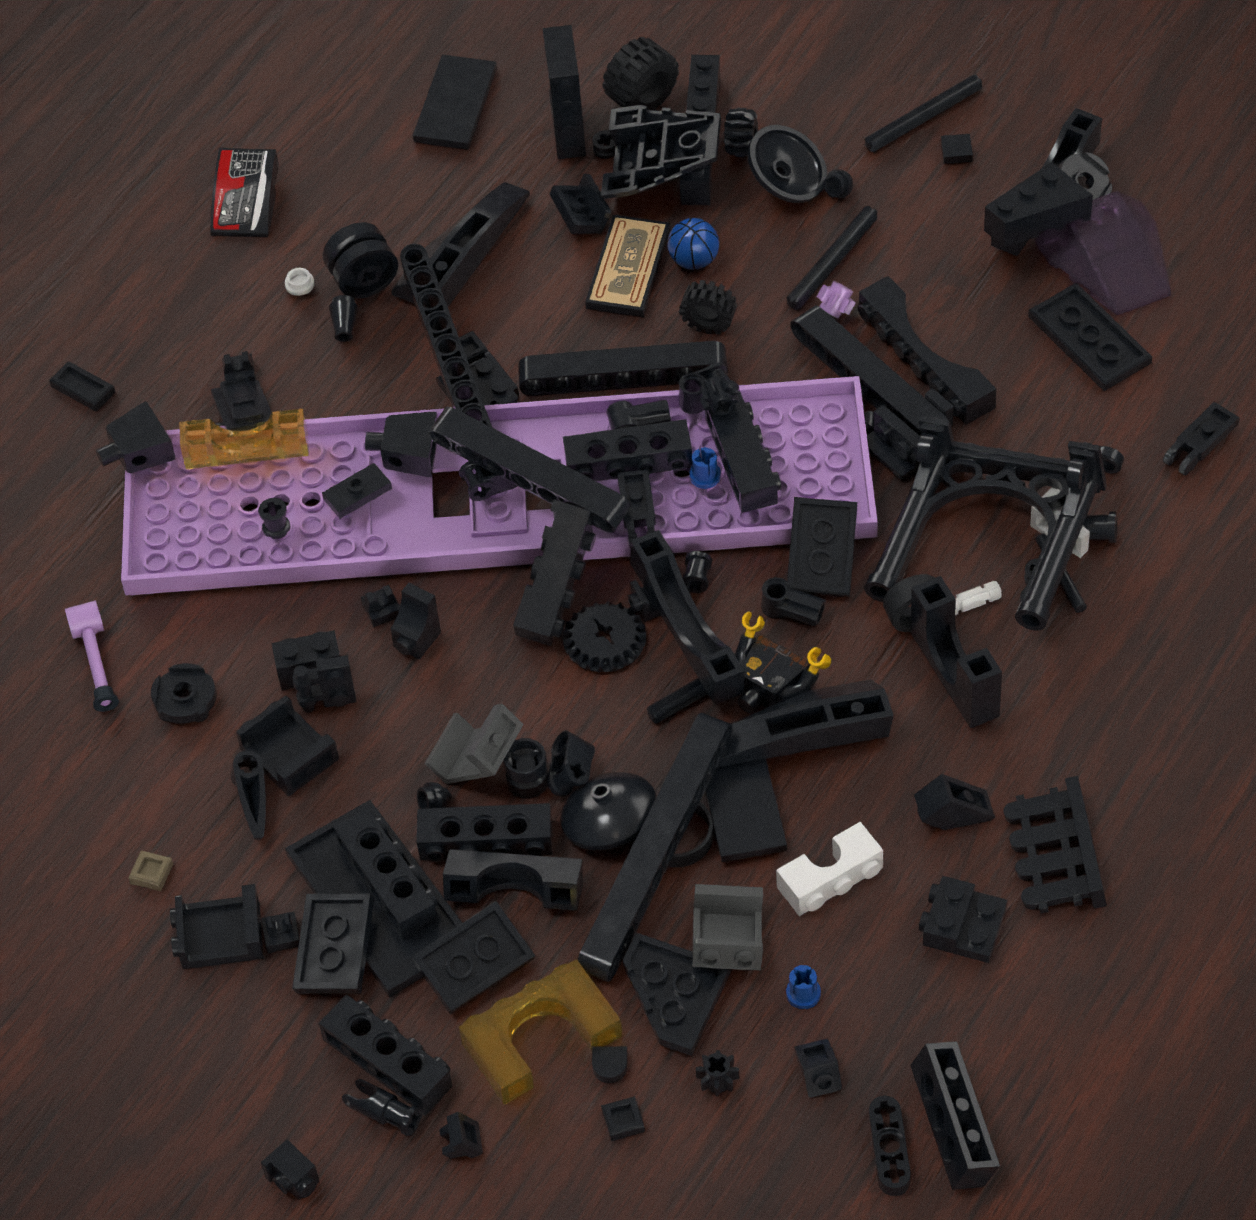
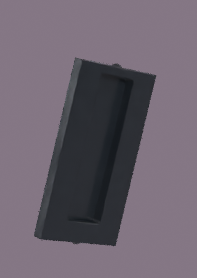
[211,377,276,435]

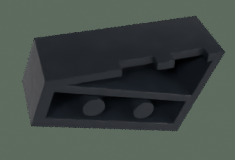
[984,162,1093,247]

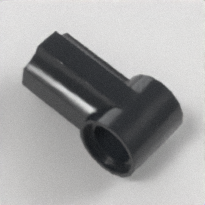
[606,400,671,430]
[761,577,826,627]

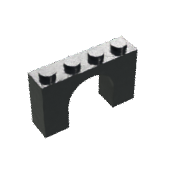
[542,25,586,159]
[911,576,1002,729]

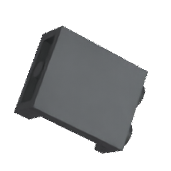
[692,884,763,971]

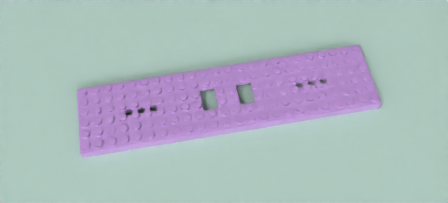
[121,376,878,596]

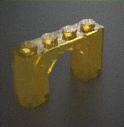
[459,959,622,1105]

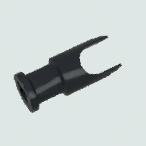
[342,1079,423,1136]

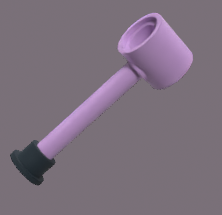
[65,600,119,712]

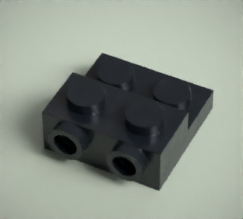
[918,875,1008,963]

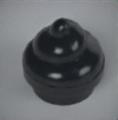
[824,169,853,199]
[417,782,452,809]

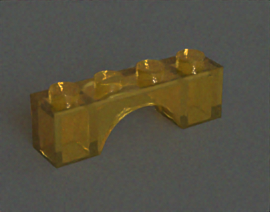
[179,409,309,469]

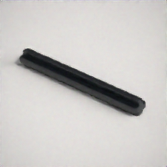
[864,74,983,152]
[787,206,878,310]

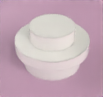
[285,268,314,296]

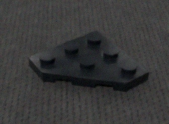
[623,932,731,1056]

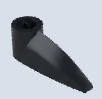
[230,750,266,840]

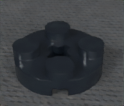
[1058,153,1112,210]
[151,663,217,724]

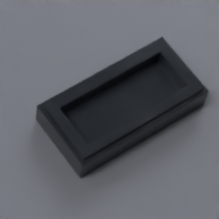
[49,361,116,412]

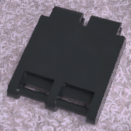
[436,351,519,405]

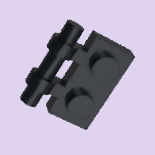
[292,655,357,713]

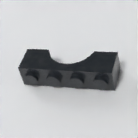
[443,849,583,911]

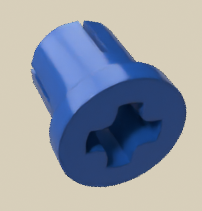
[690,447,721,489]
[786,965,821,1009]

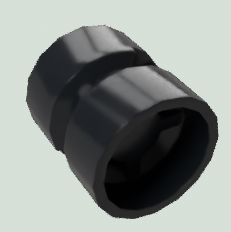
[503,738,548,799]

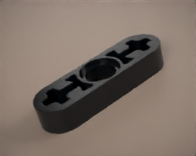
[869,1096,911,1196]

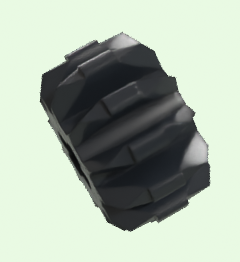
[723,107,758,157]

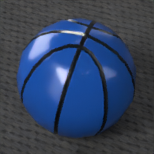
[667,218,720,270]

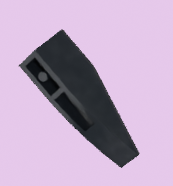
[391,182,530,307]

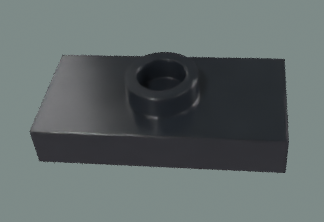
[322,463,392,519]

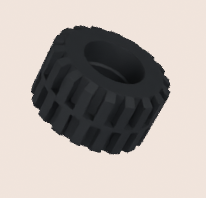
[602,37,679,110]

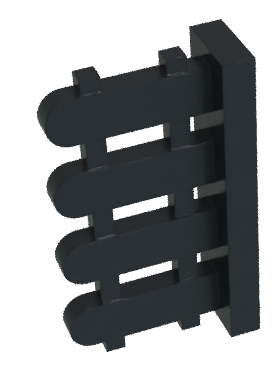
[1003,776,1107,914]

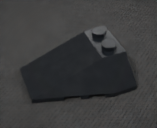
[601,105,721,199]

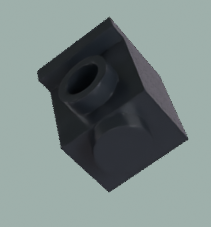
[261,1140,320,1200]

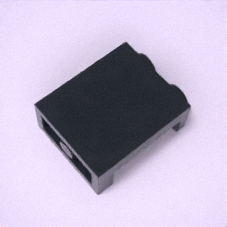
[236,695,339,797]
[170,884,264,969]

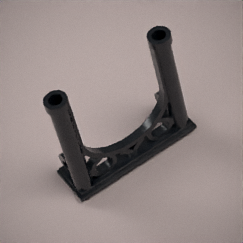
[864,416,1107,631]

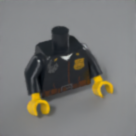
[735,612,831,713]

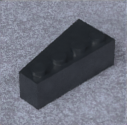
[513,500,596,646]

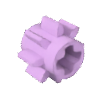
[817,281,856,318]

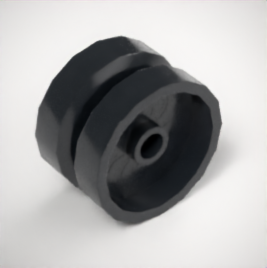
[322,222,399,299]

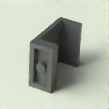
[425,704,524,784]

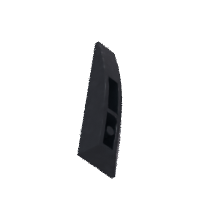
[717,679,894,767]

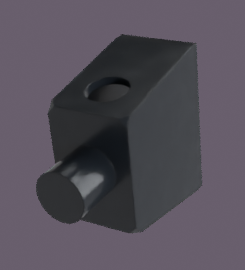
[96,401,176,473]
[365,412,438,477]

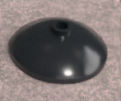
[747,125,827,203]
[560,772,657,851]

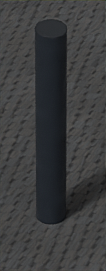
[1035,533,1087,613]

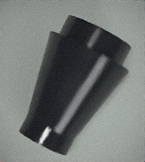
[329,295,358,342]

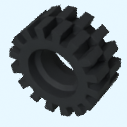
[679,280,737,334]

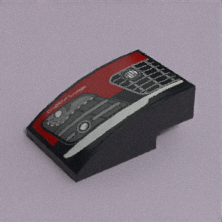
[210,148,279,237]

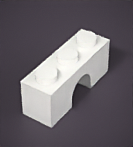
[776,822,883,916]

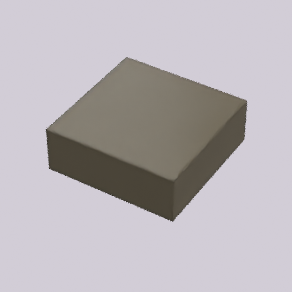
[128,850,173,891]

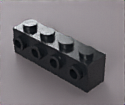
[705,391,782,513]

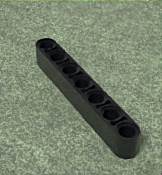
[790,305,952,437]
[518,341,728,396]
[428,407,631,533]

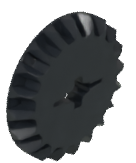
[563,600,646,672]

